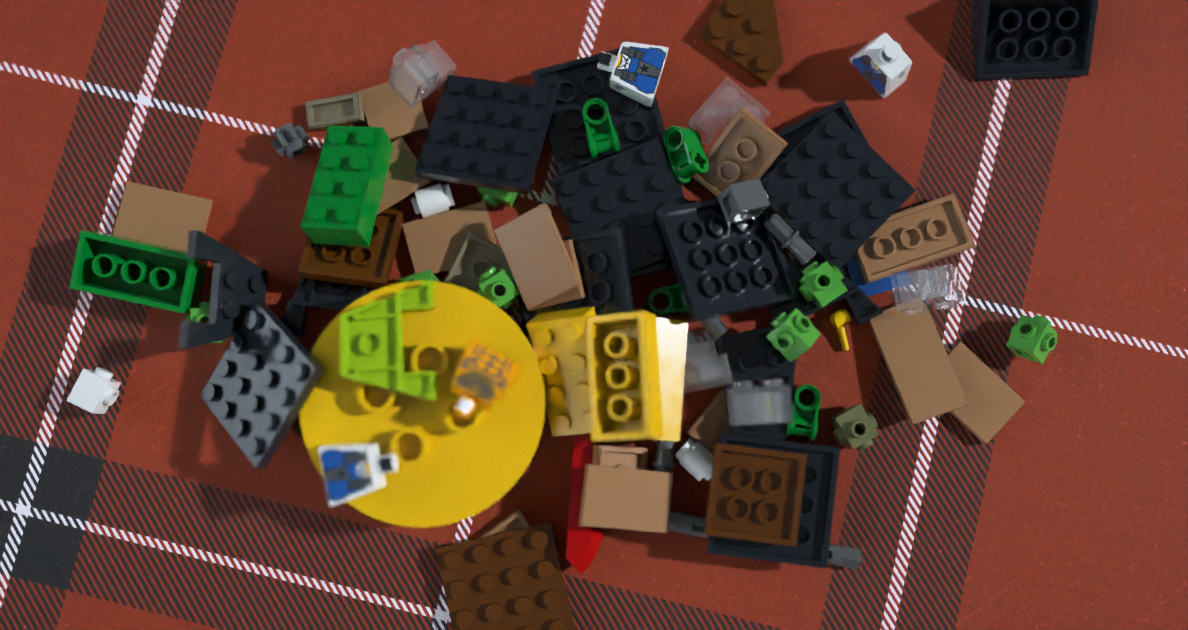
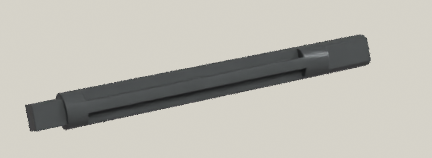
[668,510,861,570]

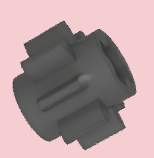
[271,123,310,159]

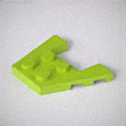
[340,280,437,401]

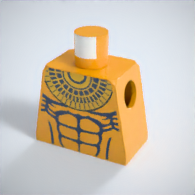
[450,337,523,419]

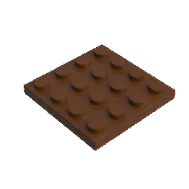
[436,521,576,630]

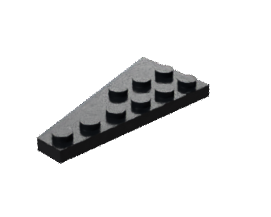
[715,326,797,441]

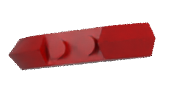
[566,433,604,574]

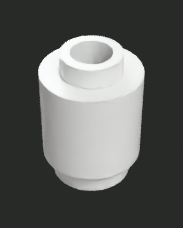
[411,183,455,218]
[674,438,713,481]

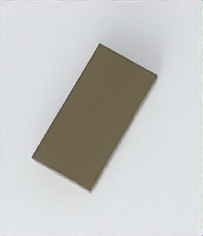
[305,92,365,132]

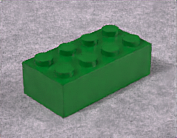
[301,126,393,247]
[69,230,207,314]

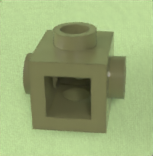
[829,404,879,452]

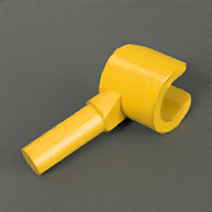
[830,309,851,351]

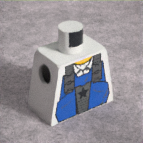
[849,32,912,99]
[597,42,669,107]
[318,443,398,507]

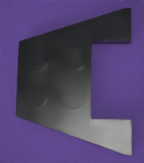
[179,230,268,349]
[770,254,883,325]
[281,278,379,337]

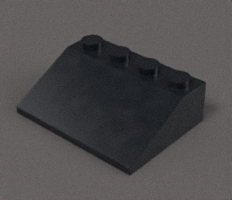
[971,0,1098,79]

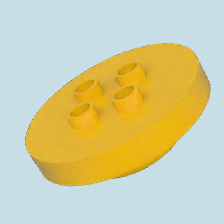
[299,281,546,528]

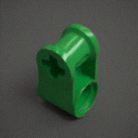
[582,98,620,158]
[663,125,709,184]
[646,283,689,317]
[785,384,821,442]

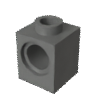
[717,179,770,224]

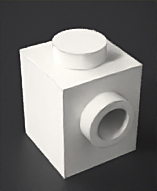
[66,367,121,414]

